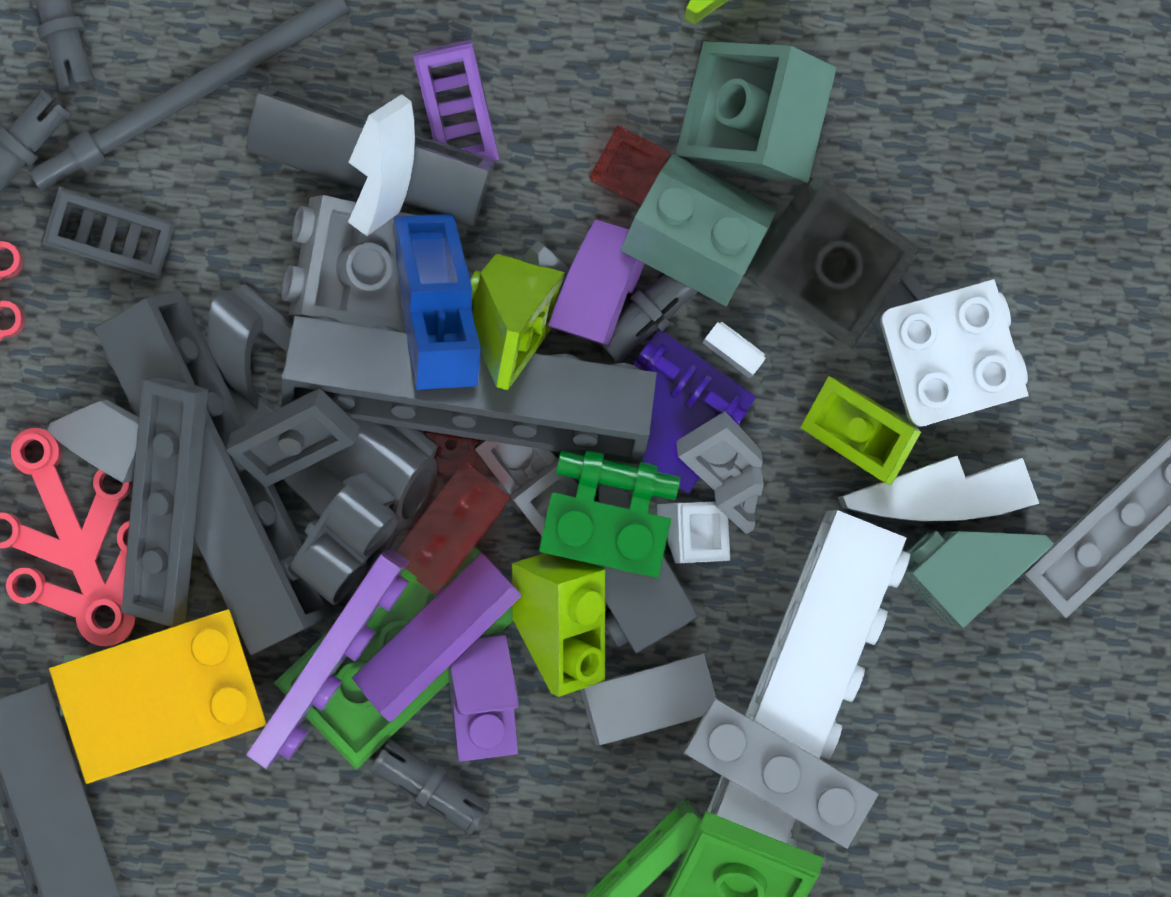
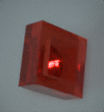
[589,125,671,207]

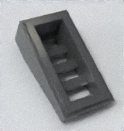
[40,187,175,280]

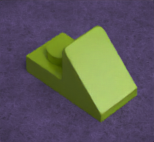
[800,376,921,485]

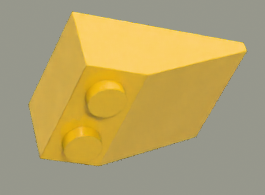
[49,609,267,784]

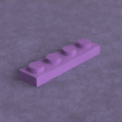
[247,548,410,769]

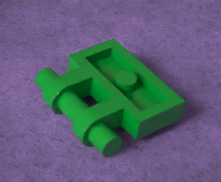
[539,450,681,578]

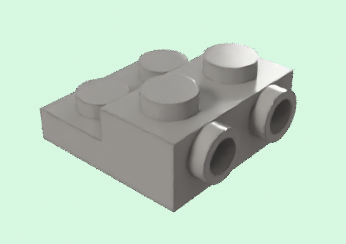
[281,195,416,333]

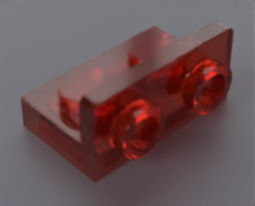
[396,464,512,595]

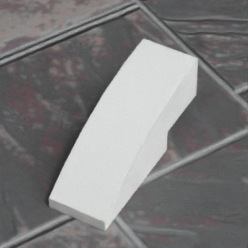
[838,456,1039,521]

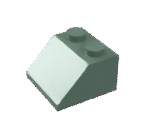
[675,41,837,183]
[620,153,778,306]
[903,531,1054,628]

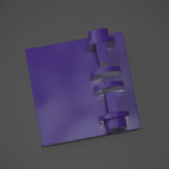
[634,329,756,495]

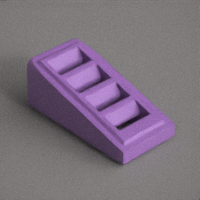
[413,39,499,160]

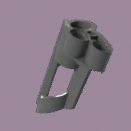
[207,284,439,605]

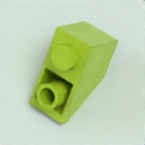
[512,553,605,697]

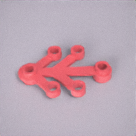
[0,428,137,647]

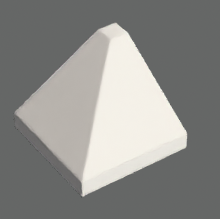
[657,502,730,563]

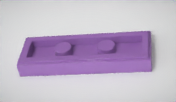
[352,553,522,722]

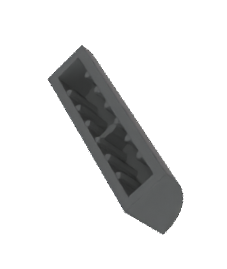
[247,85,496,229]
[0,683,120,897]

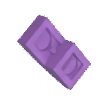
[548,219,644,347]

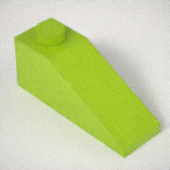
[470,254,565,390]

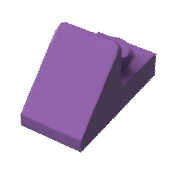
[448,632,519,762]

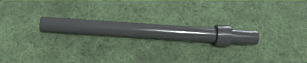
[29,0,350,191]

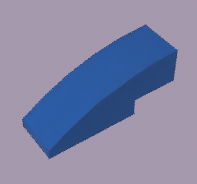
[393,214,481,390]

